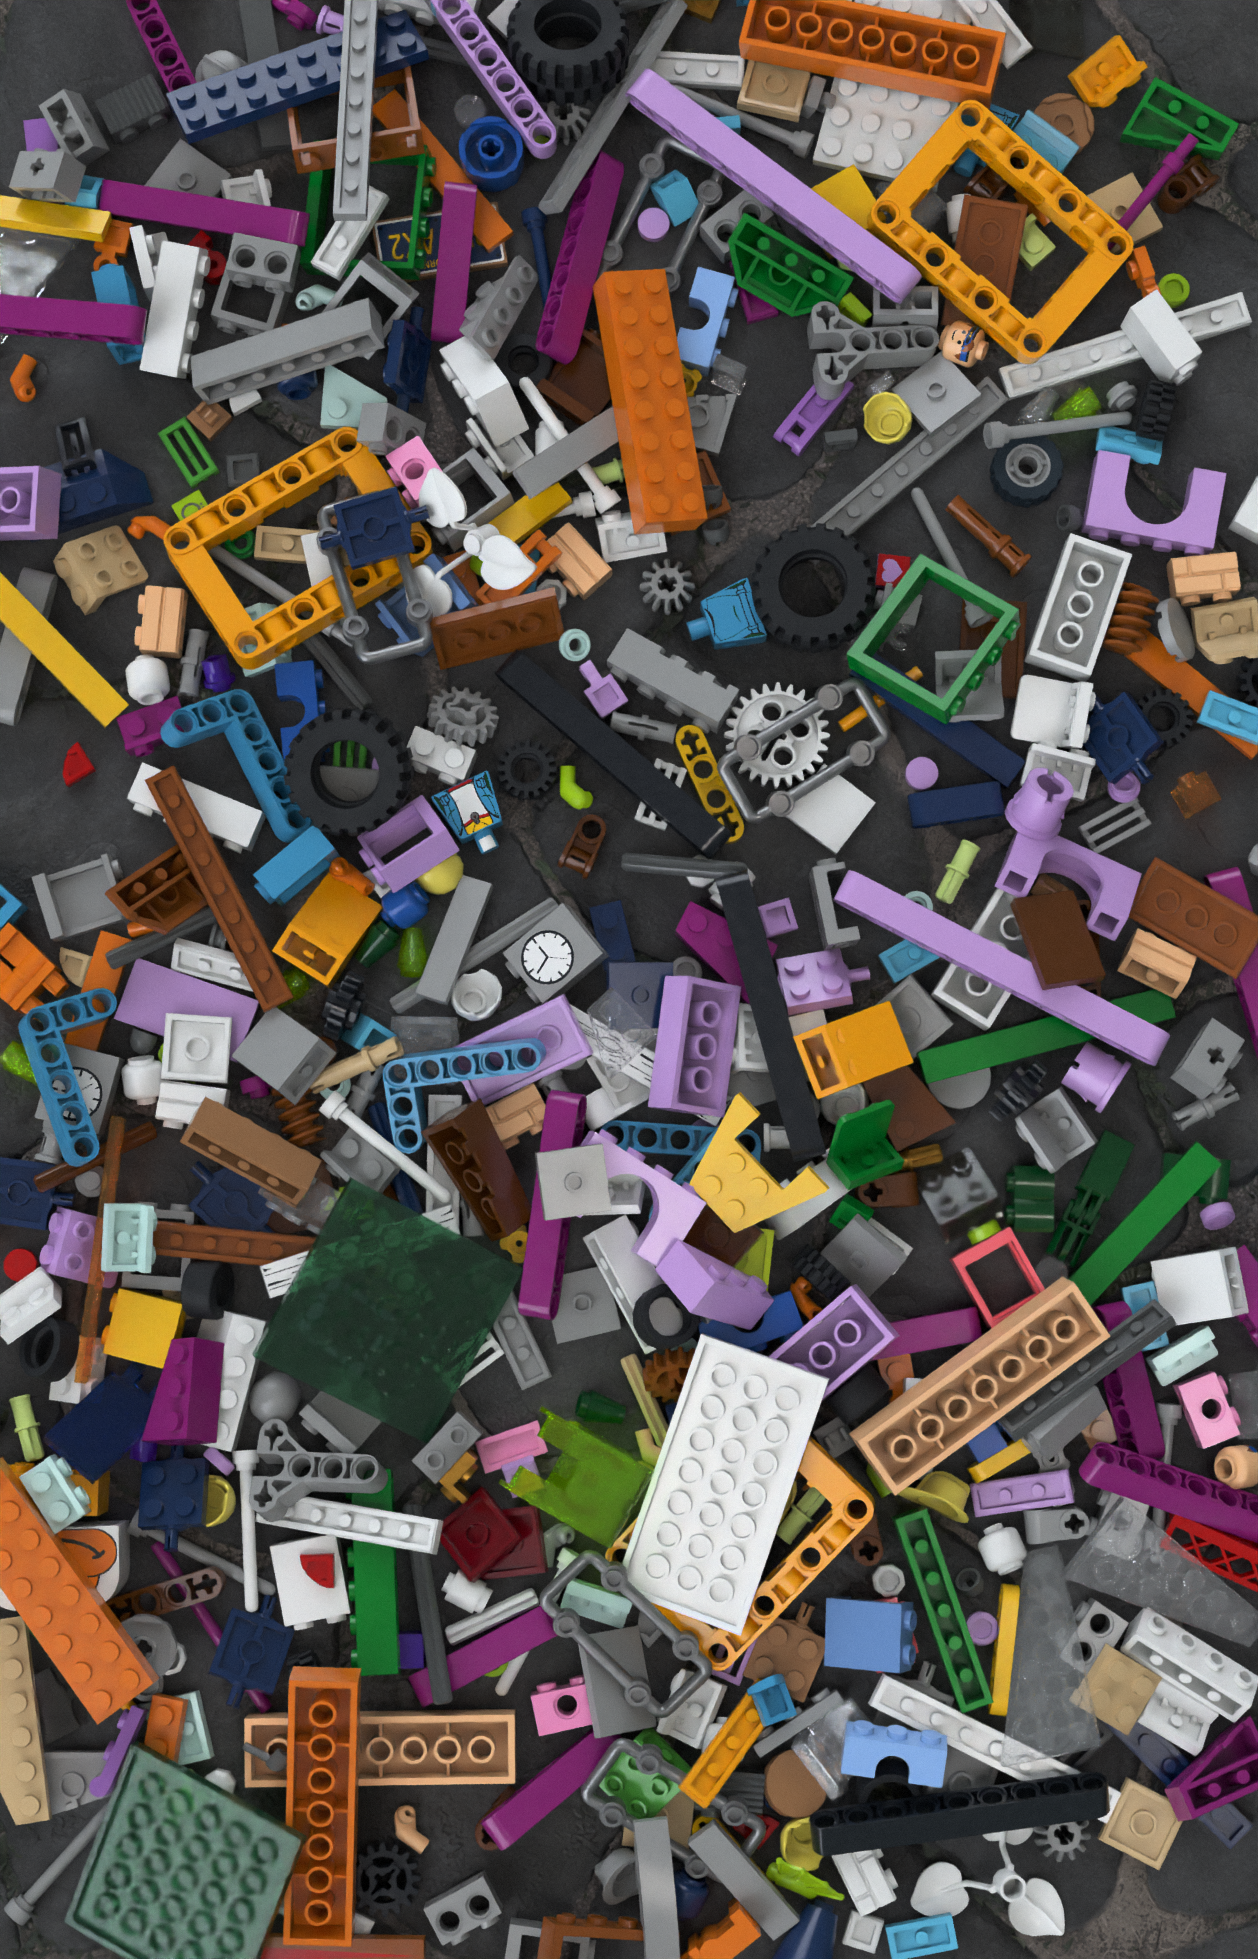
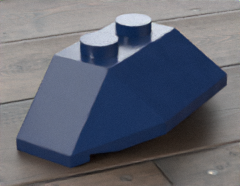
[30,449,154,543]

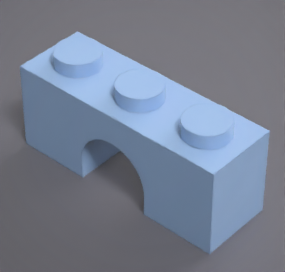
[677,267,739,377]
[841,1720,948,1788]

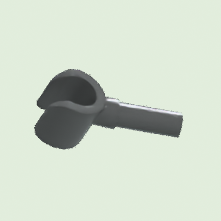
[242,1742,287,1772]

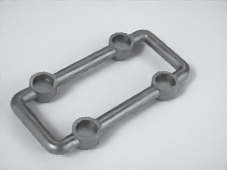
[595,135,725,295]
[316,491,433,665]
[717,677,891,824]
[539,1550,713,1718]
[581,1738,766,1883]

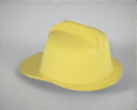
[898,1471,970,1523]

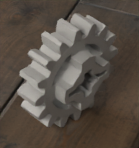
[427,687,499,747]

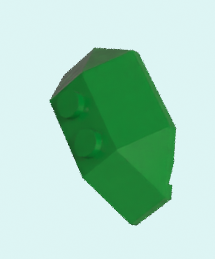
[727,213,854,317]

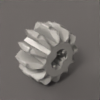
[539,100,591,145]
[640,559,695,615]
[1033,1820,1091,1862]

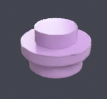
[1107,772,1141,803]

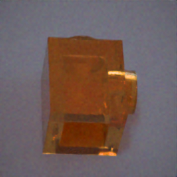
[1170,770,1221,820]

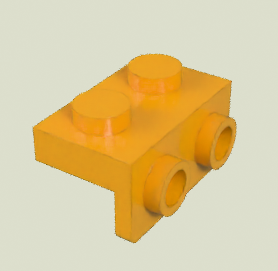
[1067,35,1148,108]

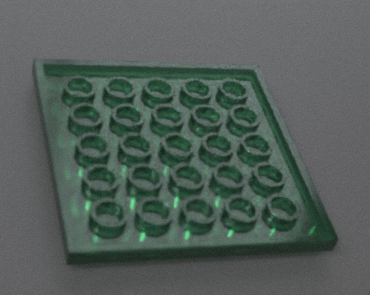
[252,1177,523,1444]
[64,1741,307,1959]

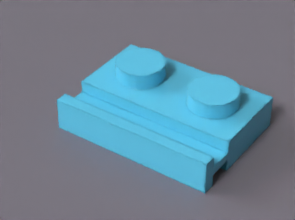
[1013,109,1081,174]

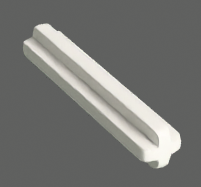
[445,1588,539,1645]

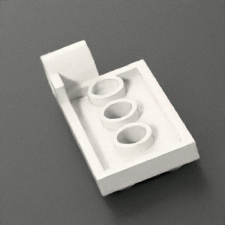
[585,1028,658,1131]

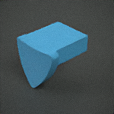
[746,1674,797,1728]

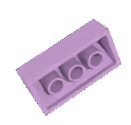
[648,976,741,1118]

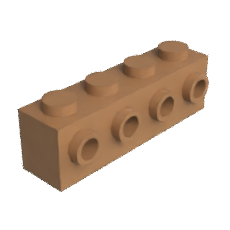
[180,1097,322,1205]

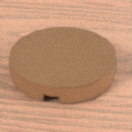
[1034,93,1094,155]
[764,1749,828,1818]

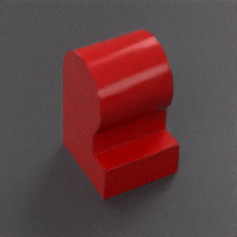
[187,230,227,285]

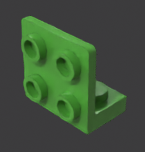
[599,1727,691,1819]

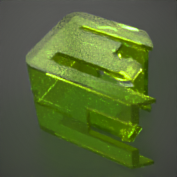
[498,1406,655,1549]

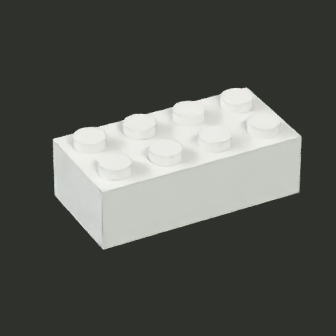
[1024,533,1132,682]
[930,888,1031,1031]

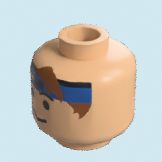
[938,320,989,368]
[1214,1444,1258,1489]

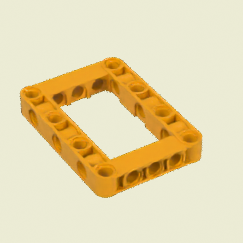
[867,100,1134,365]
[163,427,433,670]
[605,1436,875,1671]

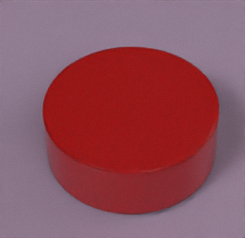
[3,1249,39,1282]

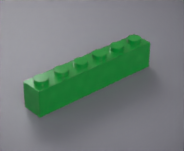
[346,1469,401,1677]
[892,1506,994,1713]

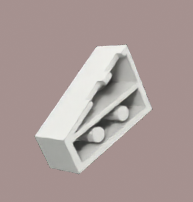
[439,336,529,448]
[764,1148,850,1240]

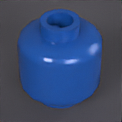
[381,881,430,929]

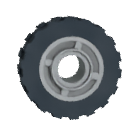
[990,435,1064,508]

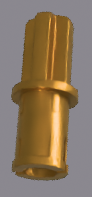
[888,1144,943,1175]

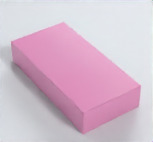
[475,1420,548,1474]

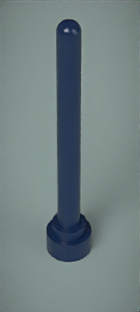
[521,207,552,309]

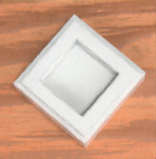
[842,1909,884,1954]

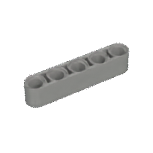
[0,567,57,726]

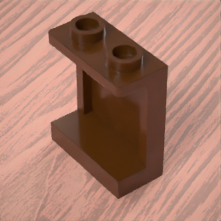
[536,328,612,427]

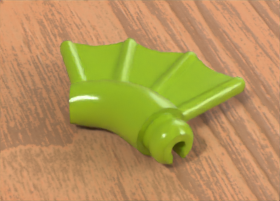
[766,1857,844,1901]

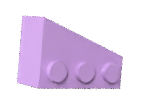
[655,1239,774,1330]

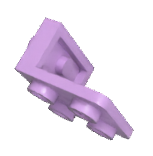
[39,1206,118,1288]

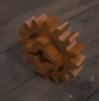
[642,1347,696,1403]

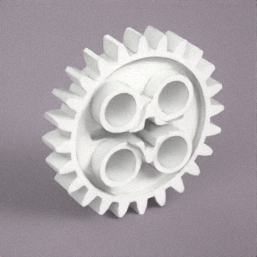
[724,682,830,789]

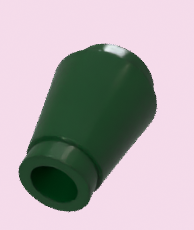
[354,919,401,968]
[575,1389,626,1425]

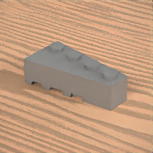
[607,628,739,734]

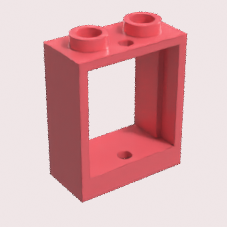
[949,1227,1045,1329]

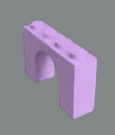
[1081,450,1226,557]
[994,831,1142,941]
[576,1129,706,1267]

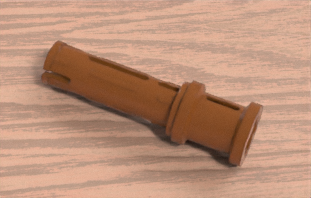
[945,495,1033,578]

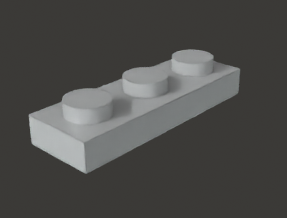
[753,1688,844,1758]

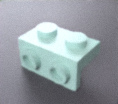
[101,1203,157,1273]

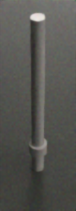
[208,545,354,648]

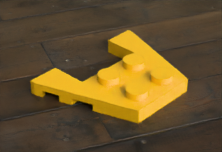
[689,1092,830,1233]

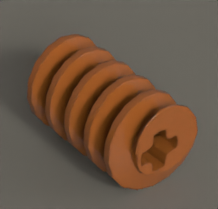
[1101,582,1159,655]
[271,1087,327,1148]

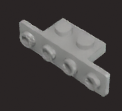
[459,255,539,361]

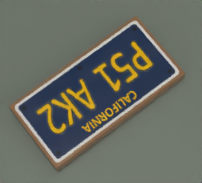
[372,202,508,283]

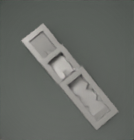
[512,406,619,499]
[633,1816,680,1959]

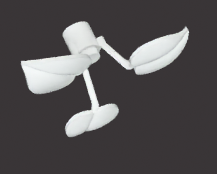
[405,467,537,617]
[910,1828,1065,1936]

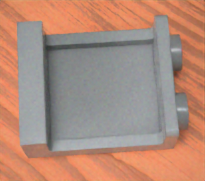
[32,853,128,942]
[808,858,860,951]
[232,1007,336,1105]

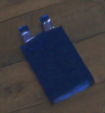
[43,1361,158,1484]

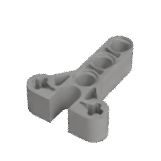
[807,301,939,400]
[249,1419,388,1522]

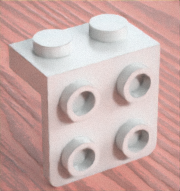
[1010,675,1096,749]

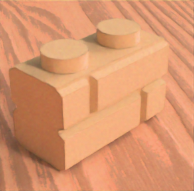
[541,522,612,600]
[1166,551,1241,606]
[135,586,188,659]
[1117,928,1197,999]
[486,1083,546,1151]

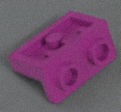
[116,696,184,757]

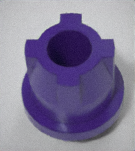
[201,654,236,692]
[129,1424,158,1462]

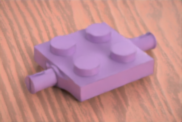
[776,948,870,1016]

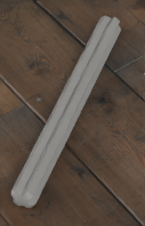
[389,897,558,1014]

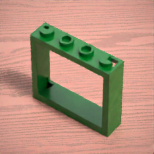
[300,140,436,280]
[847,553,1021,725]

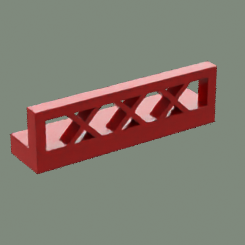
[1158,1513,1258,1592]

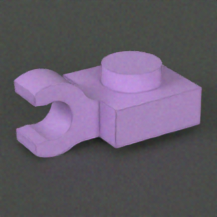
[579,660,628,719]

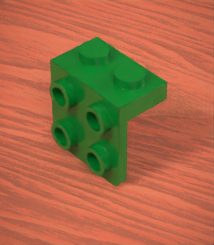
[826,1099,904,1190]

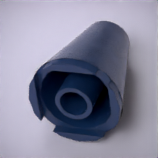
[771,1899,838,1959]

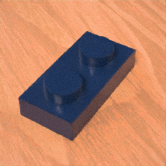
[589,900,636,972]

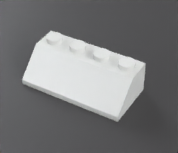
[197,1311,270,1452]

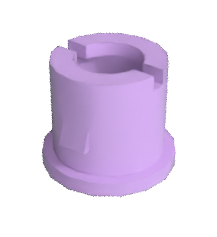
[1005,768,1074,841]
[1061,1042,1132,1114]

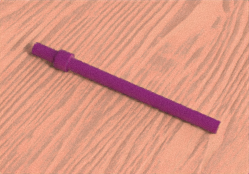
[1107,133,1199,251]
[150,1541,272,1714]

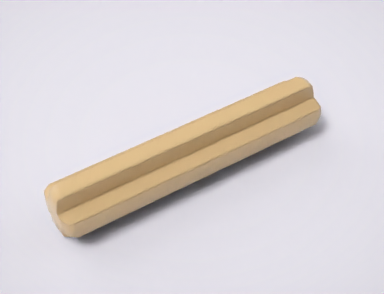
[621,1354,669,1448]

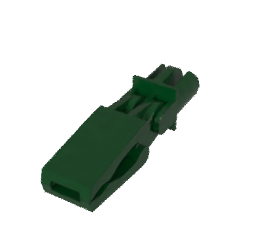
[1045,1129,1135,1268]

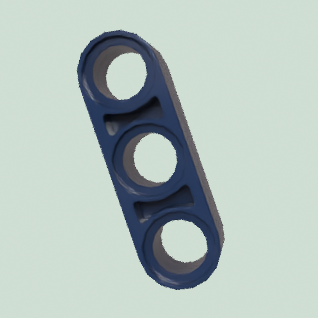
[907,781,1005,829]

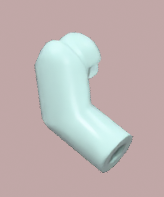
[295,284,344,311]

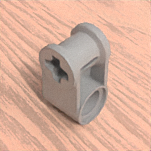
[1023,1505,1090,1544]

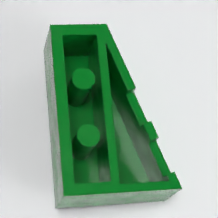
[1119,77,1239,160]

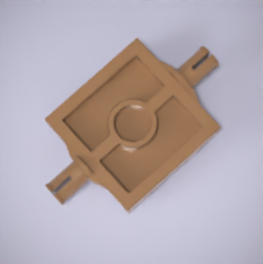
[742,1602,825,1703]

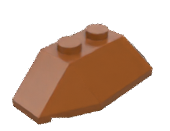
[105,844,208,935]

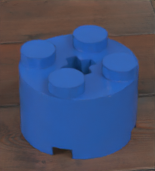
[459,116,524,192]

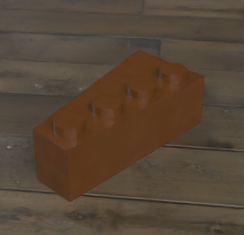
[862,1065,956,1152]
[421,1098,532,1242]

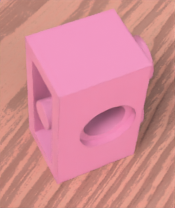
[385,436,443,510]
[1172,1371,1241,1449]
[531,1674,592,1736]

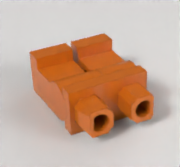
[0,922,70,1021]
[680,1897,761,1959]

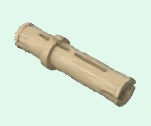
[310,1036,404,1094]

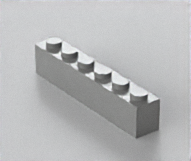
[191,298,385,405]

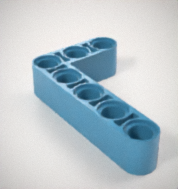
[160,689,312,843]
[18,988,117,1167]
[383,1038,546,1154]
[601,1120,761,1163]

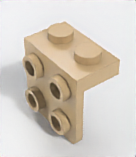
[53,525,148,615]
[1190,597,1258,664]

